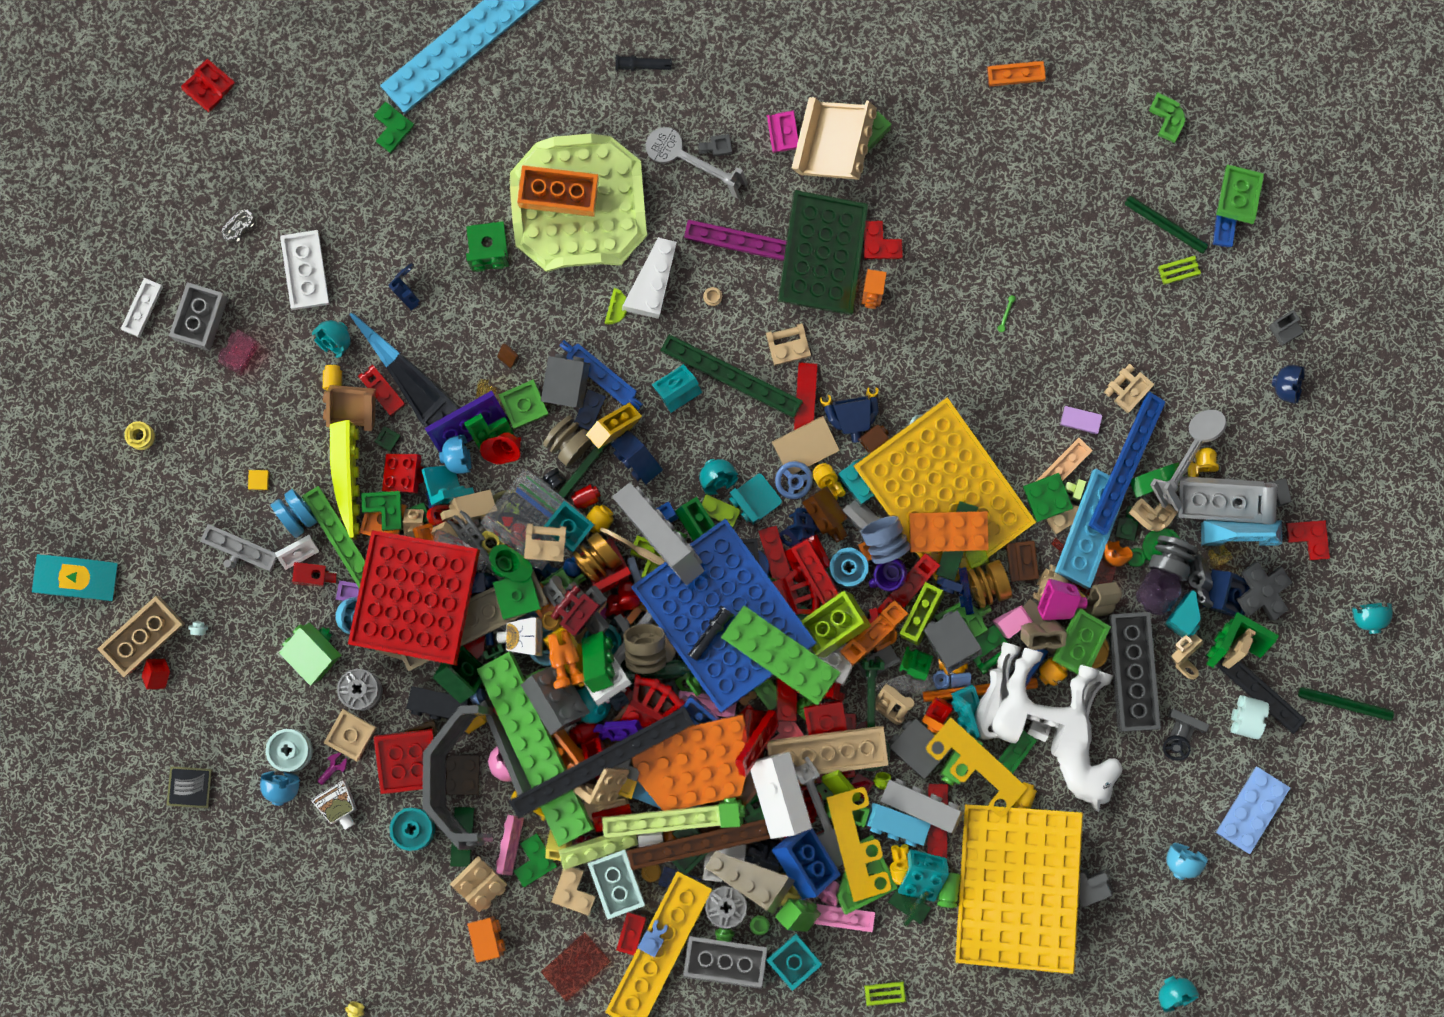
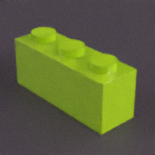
[900,582,944,646]

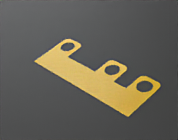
[926,717,1027,817]
[827,787,891,902]

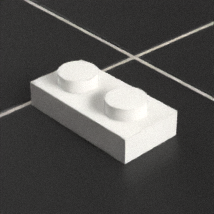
[275,535,319,570]

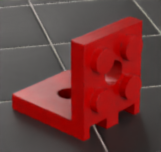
[580,538,633,594]

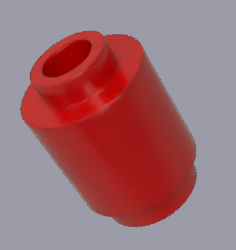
[571,484,601,509]
[569,722,599,745]

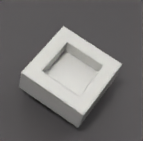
[1027,720,1052,742]

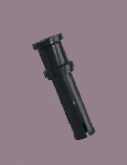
[615,54,672,72]
[688,605,734,662]

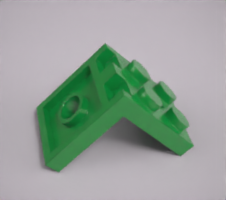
[466,221,509,272]
[1206,612,1279,668]

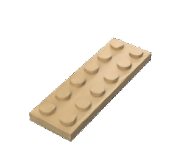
[767,726,888,774]

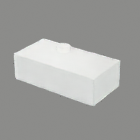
[751,752,812,839]

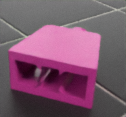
[1037,579,1088,620]

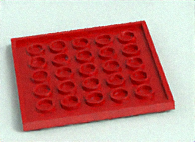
[348,530,480,665]

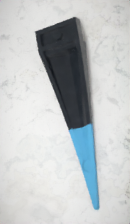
[350,313,460,428]

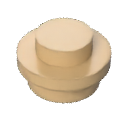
[703,287,722,306]

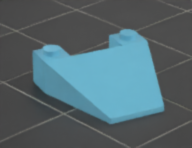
[1201,520,1282,546]

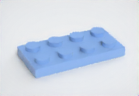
[1215,767,1290,854]

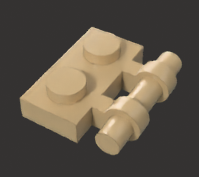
[1104,364,1154,413]

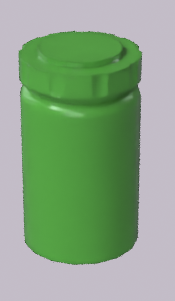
[937,873,961,908]

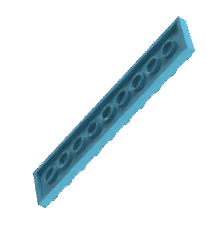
[380,0,542,114]

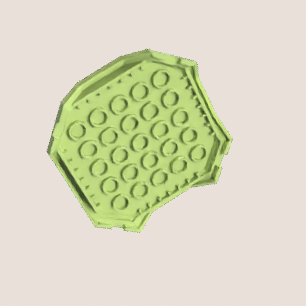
[510,134,647,272]

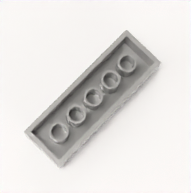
[612,482,704,586]

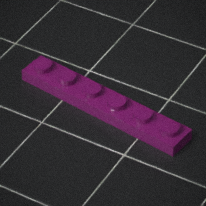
[684,220,786,261]

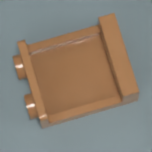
[323,385,375,431]

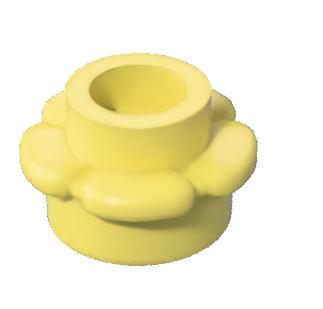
[345,1001,364,1017]

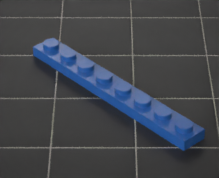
[1088,392,1166,535]

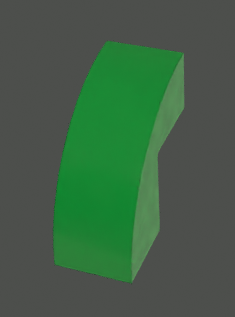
[1130,463,1184,498]

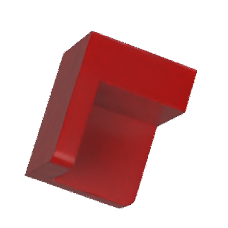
[142,659,170,690]

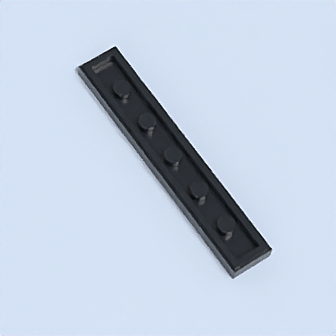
[1205,643,1306,734]

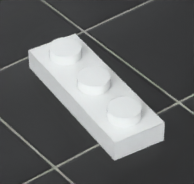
[121,278,163,338]

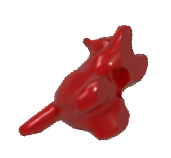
[605,581,642,618]

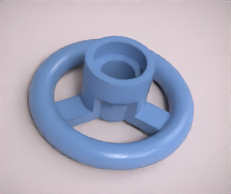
[775,461,813,499]

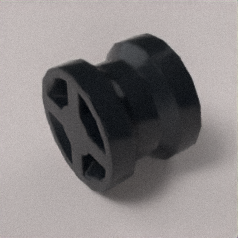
[542,468,566,491]

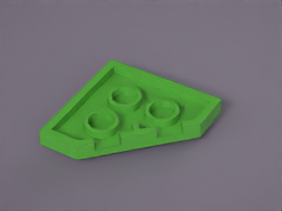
[836,835,898,915]

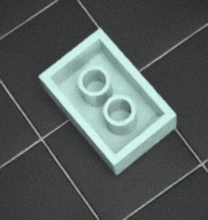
[588,849,646,919]

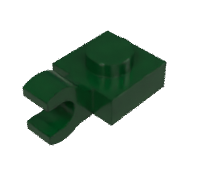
[1115,506,1138,541]

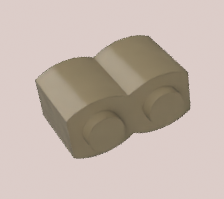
[1084,582,1122,617]
[1020,621,1067,650]

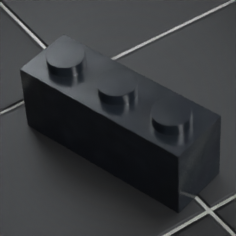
[406,686,470,720]

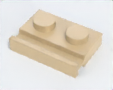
[1222,628,1256,669]

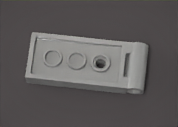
[1179,476,1278,524]

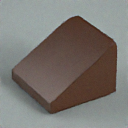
[497,343,519,368]

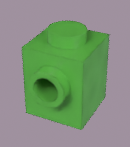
[719,797,746,828]

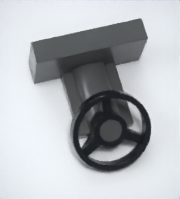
[1163,709,1209,761]

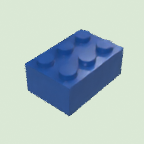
[772,828,841,900]

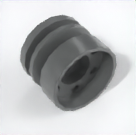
[1148,535,1198,581]

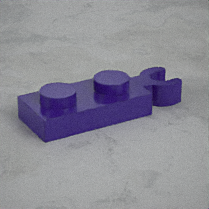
[593,720,643,741]

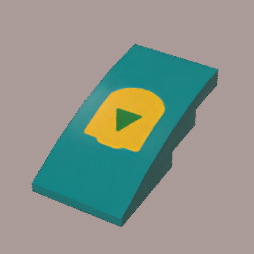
[31,554,118,601]

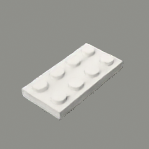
[280,230,329,310]

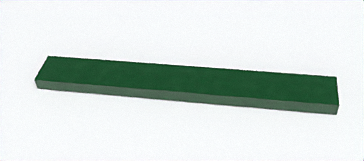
[660,334,803,419]

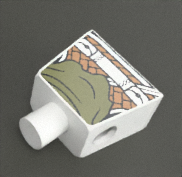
[311,780,357,830]

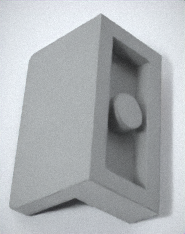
[842,500,879,532]

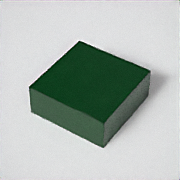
[374,426,401,452]

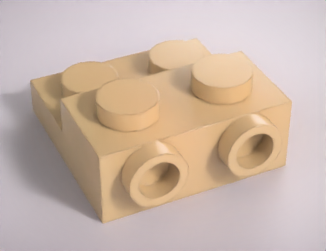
[450,856,507,912]

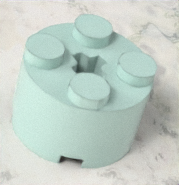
[1231,695,1269,739]

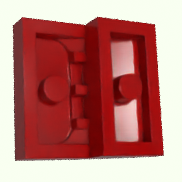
[181,59,235,112]

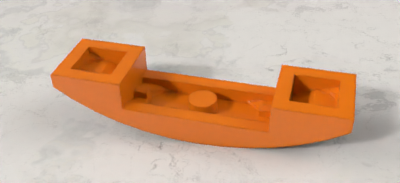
[839,600,908,666]

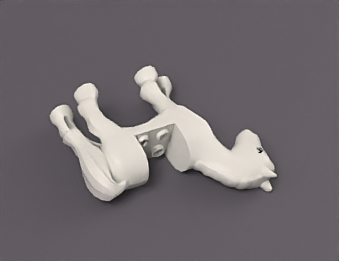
[974,642,1123,812]

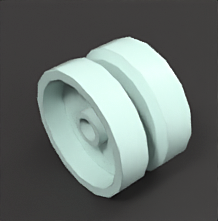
[265,729,313,772]

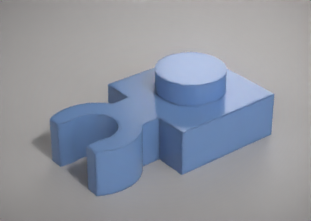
[637,919,668,958]

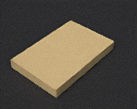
[772,416,840,474]

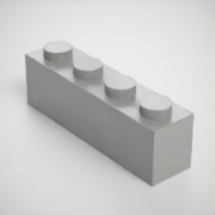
[880,778,964,833]

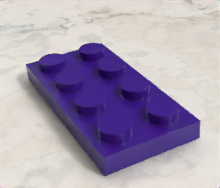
[425,391,508,452]

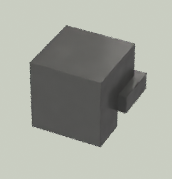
[1079,868,1114,907]

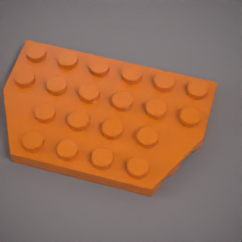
[632,714,749,810]

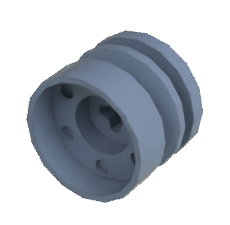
[860,516,910,564]

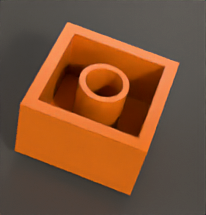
[467,916,506,963]

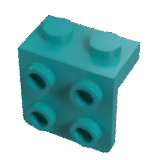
[729,473,782,525]
[951,685,980,739]

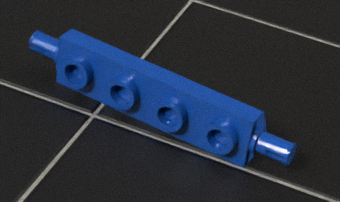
[560,340,643,410]

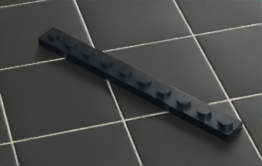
[509,707,694,819]

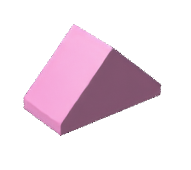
[992,605,1032,639]

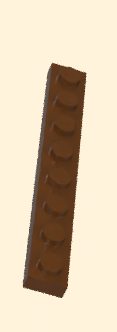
[627,819,770,870]

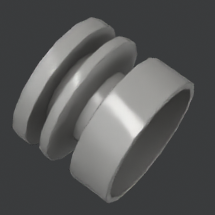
[337,669,383,711]
[705,885,747,928]

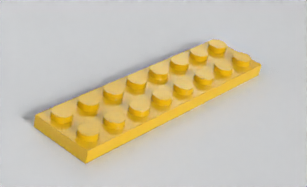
[605,870,712,1017]

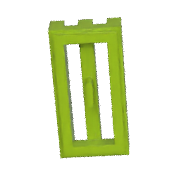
[1158,256,1201,285]
[864,981,906,1006]

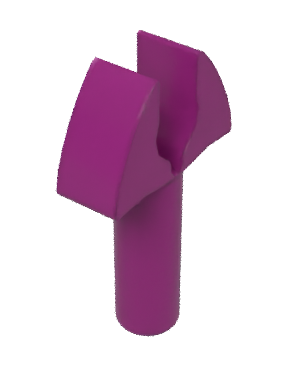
[317,753,348,785]

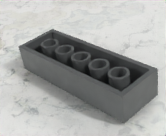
[1108,612,1161,732]

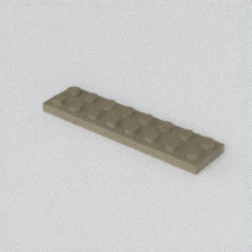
[401,568,549,671]

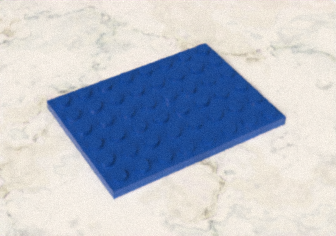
[631,518,817,713]

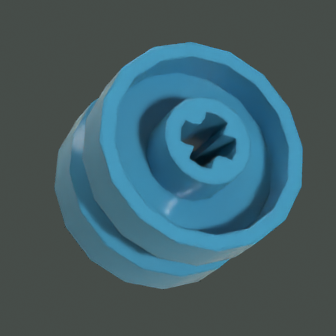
[270,488,318,538]

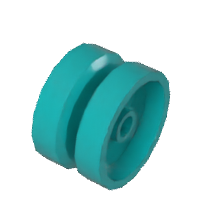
[389,808,436,851]

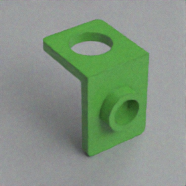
[675,671,702,696]

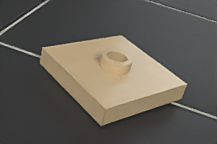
[324,709,377,762]

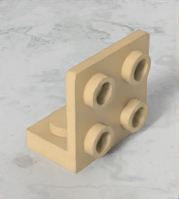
[573,768,629,804]

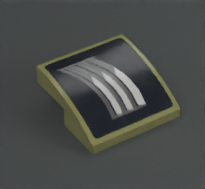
[166,766,211,808]

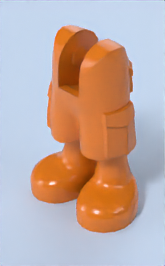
[548,630,584,689]

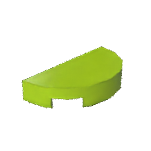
[605,288,627,324]

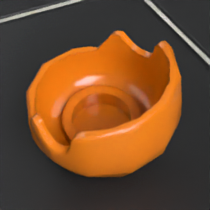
[1103,540,1133,567]

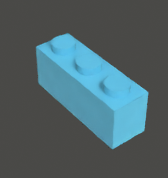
[866,803,931,847]

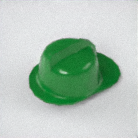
[489,544,532,582]

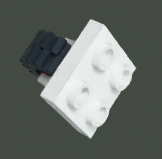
[584,657,631,711]

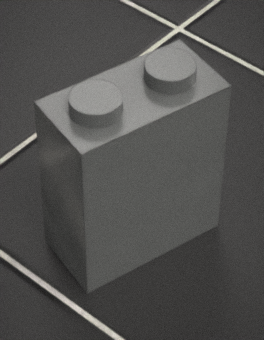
[541,353,590,408]
[924,610,982,674]
[889,718,950,779]

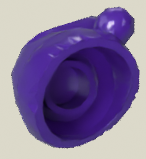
[869,559,907,592]

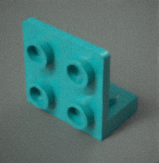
[422,466,474,505]
[898,849,949,902]

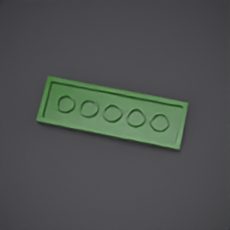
[721,606,841,706]

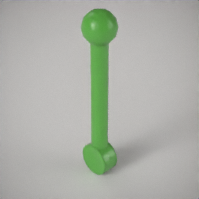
[998,295,1016,332]

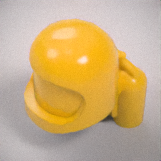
[1188,447,1219,477]
[813,463,846,500]
[890,844,909,885]

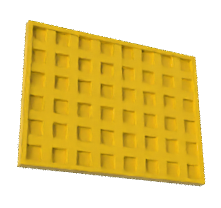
[955,804,1083,974]

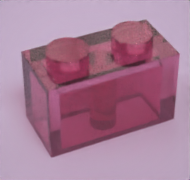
[218,329,260,376]

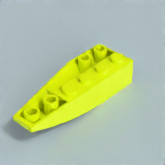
[330,420,360,540]

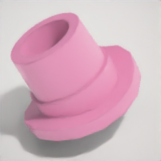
[818,881,840,906]

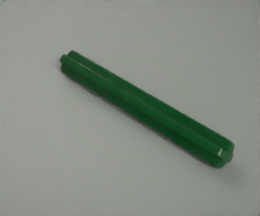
[1124,196,1208,253]
[1298,687,1394,721]

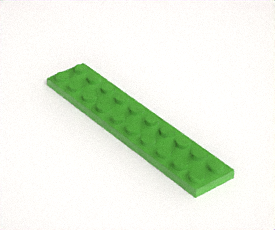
[477,652,594,847]

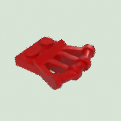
[772,564,820,615]
[621,675,685,729]

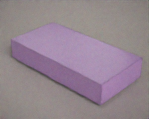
[1060,406,1102,434]

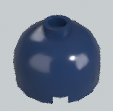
[1272,365,1305,404]

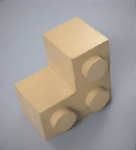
[552,867,596,916]

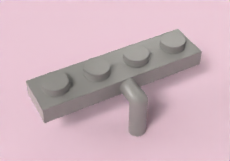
[200,524,277,572]

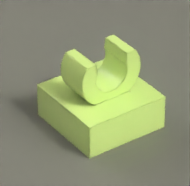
[1065,479,1086,502]

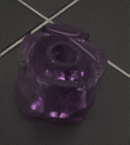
[1136,569,1182,615]

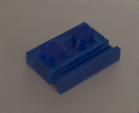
[958,567,974,615]

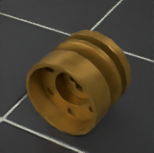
[572,532,623,583]
[967,560,1012,608]

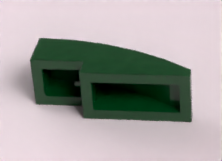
[450,807,475,867]

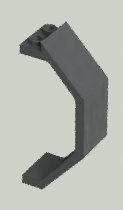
[423,705,493,850]

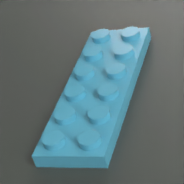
[1055,469,1124,589]

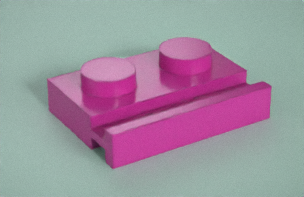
[767,111,798,153]

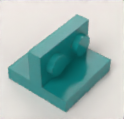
[652,364,703,413]

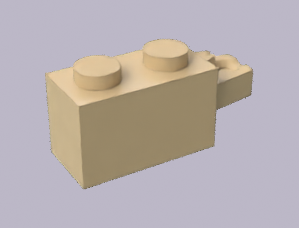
[440,489,497,525]

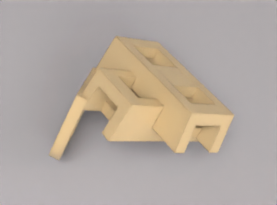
[1171,634,1203,679]

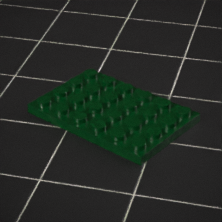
[778,190,868,315]

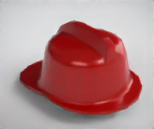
[480,433,521,465]

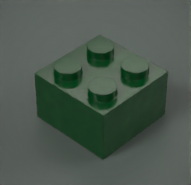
[433,646,483,704]

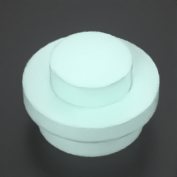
[188,621,208,635]

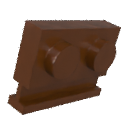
[1006,541,1039,582]

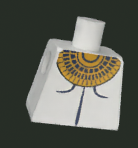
[497,618,543,656]

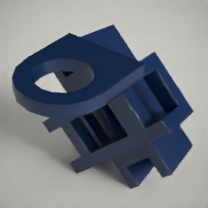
[388,263,420,310]
[779,507,820,547]

